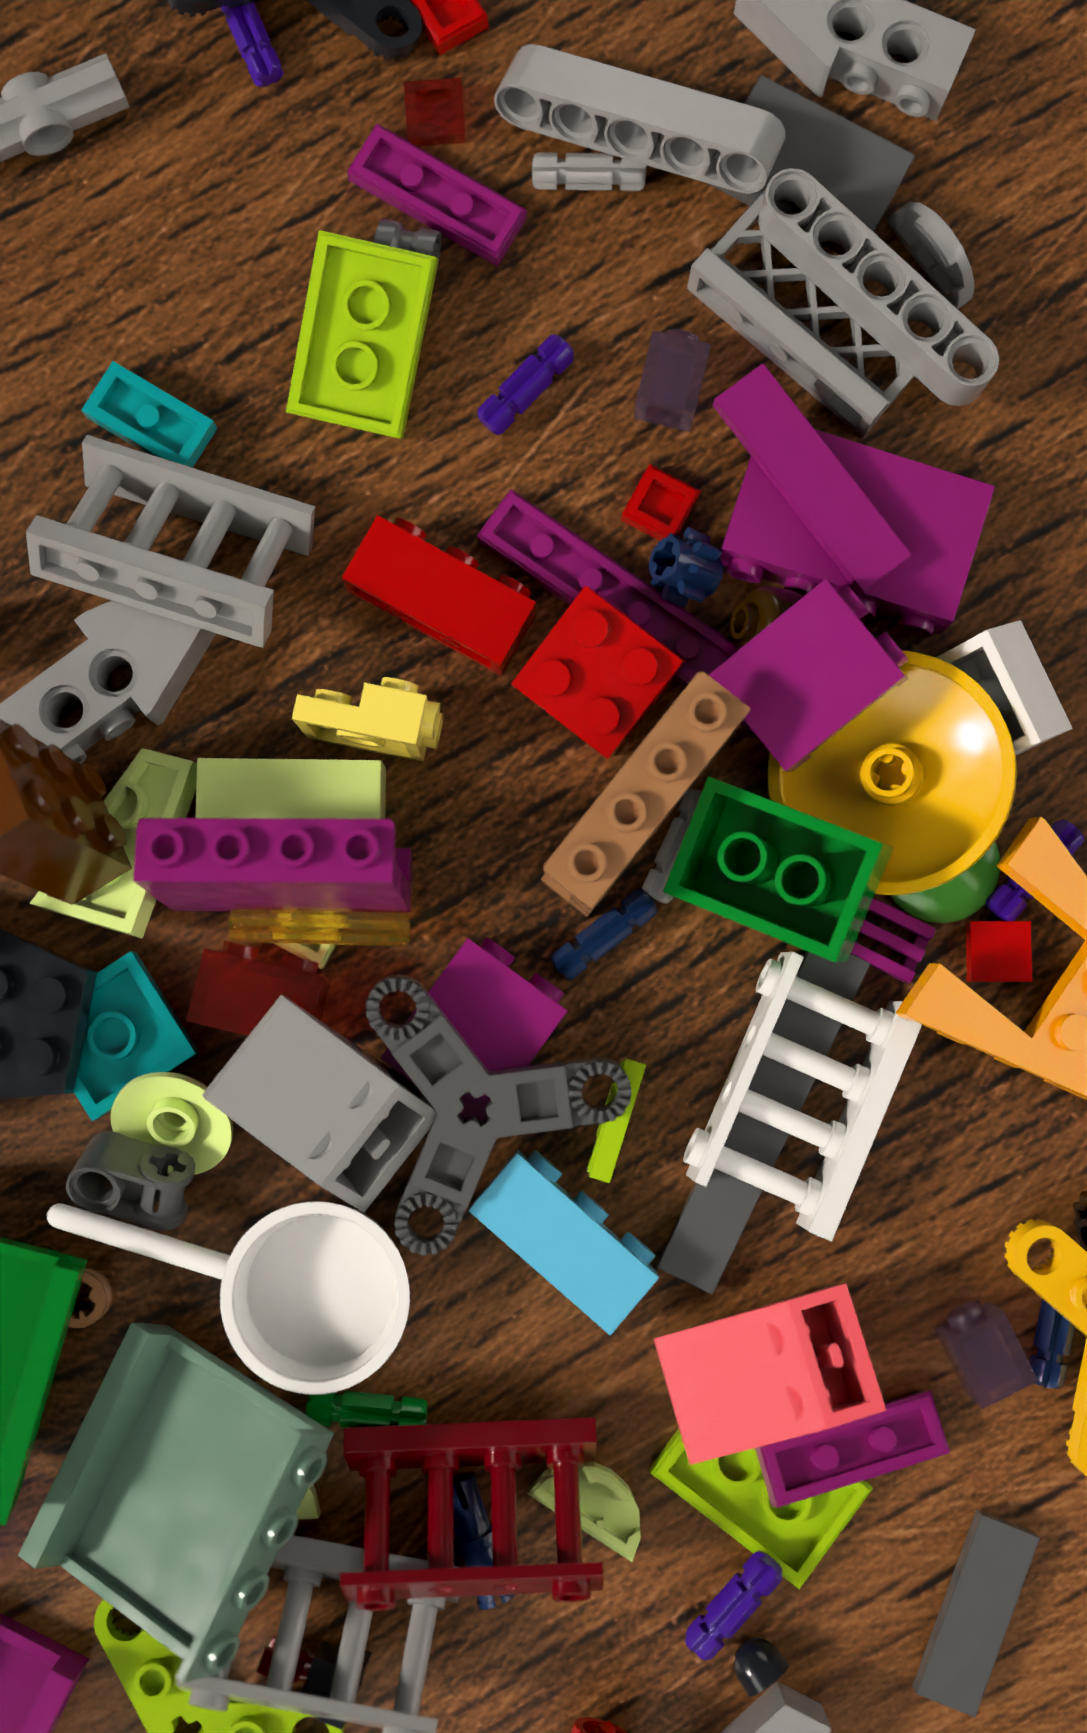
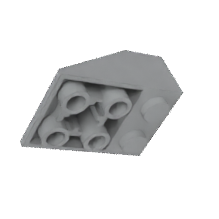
[202,994,437,1213]

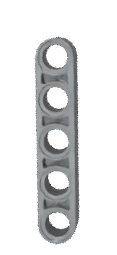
[494,44,786,194]
[758,168,1000,406]

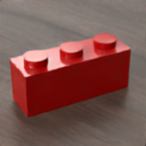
[342,515,536,676]

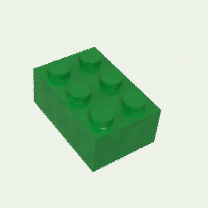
[663,776,893,963]

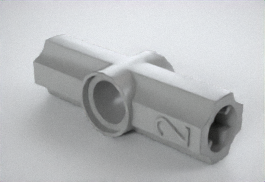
[0,53,130,162]

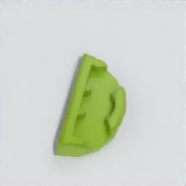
[587,1058,646,1183]

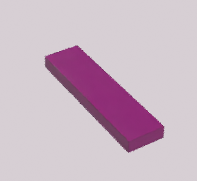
[713,364,912,596]

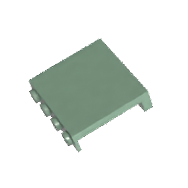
[18,1322,334,1683]

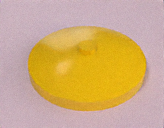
[768,651,1017,895]

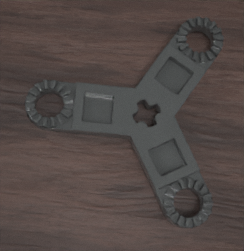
[366,975,632,1256]

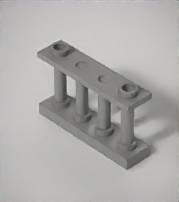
[26,435,315,648]
[176,1535,463,1733]

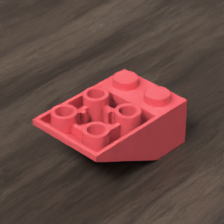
[653,1283,886,1465]

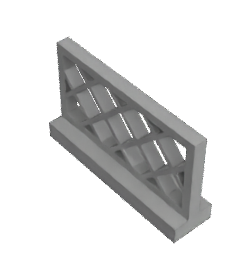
[687,189,915,438]

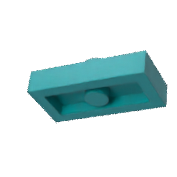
[81,361,218,468]

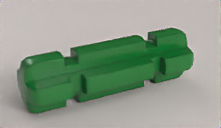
[306,1391,428,1428]

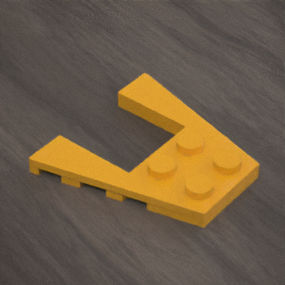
[895,816,1087,1100]

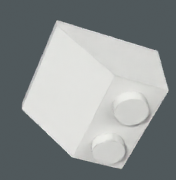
[936,620,1073,755]

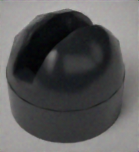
[734,1638,789,1697]

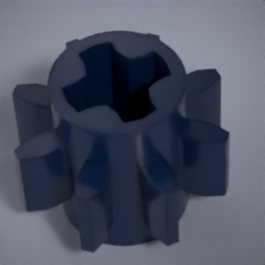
[649,527,723,607]

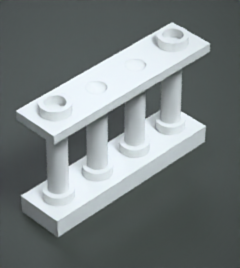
[683,952,922,1242]

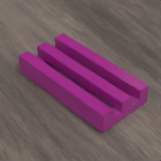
[851,898,936,984]

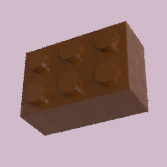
[0,719,132,905]

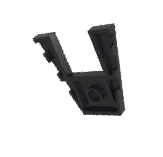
[0,926,97,1099]

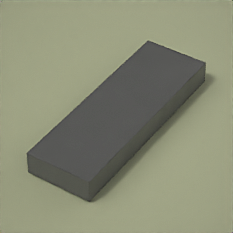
[912,1509,1040,1717]

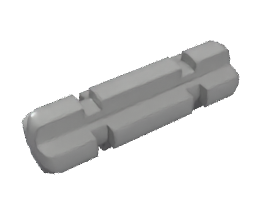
[532,152,646,191]
[642,788,702,904]

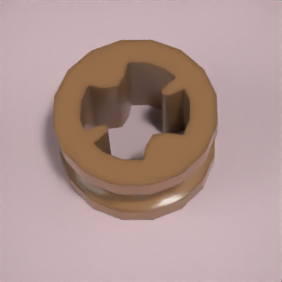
[69,1268,113,1328]

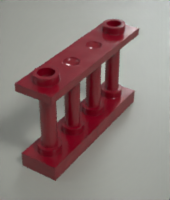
[340,1417,604,1611]

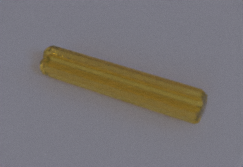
[228,909,410,946]

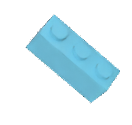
[468,1149,659,1335]

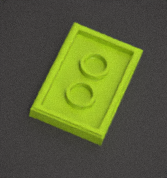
[286,230,439,439]
[649,1428,873,1589]

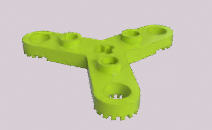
[94,1599,345,1733]

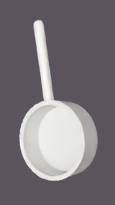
[47,1202,410,1394]

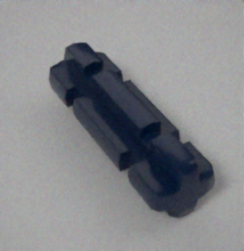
[550,888,658,981]
[1027,1299,1075,1389]

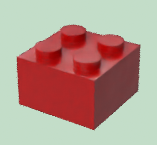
[511,585,687,759]

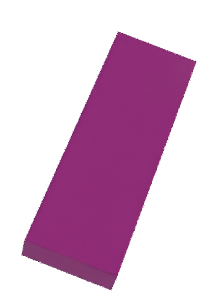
[347,124,527,266]
[755,1390,950,1508]

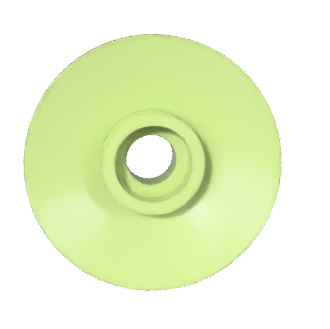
[111,1072,233,1175]

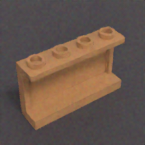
[541,672,751,917]

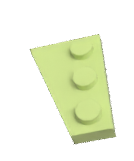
[30,748,197,939]

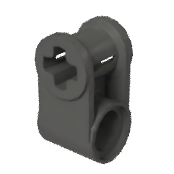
[66,1131,196,1231]

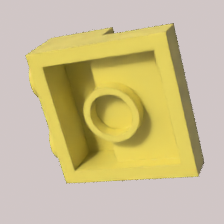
[292,677,444,762]

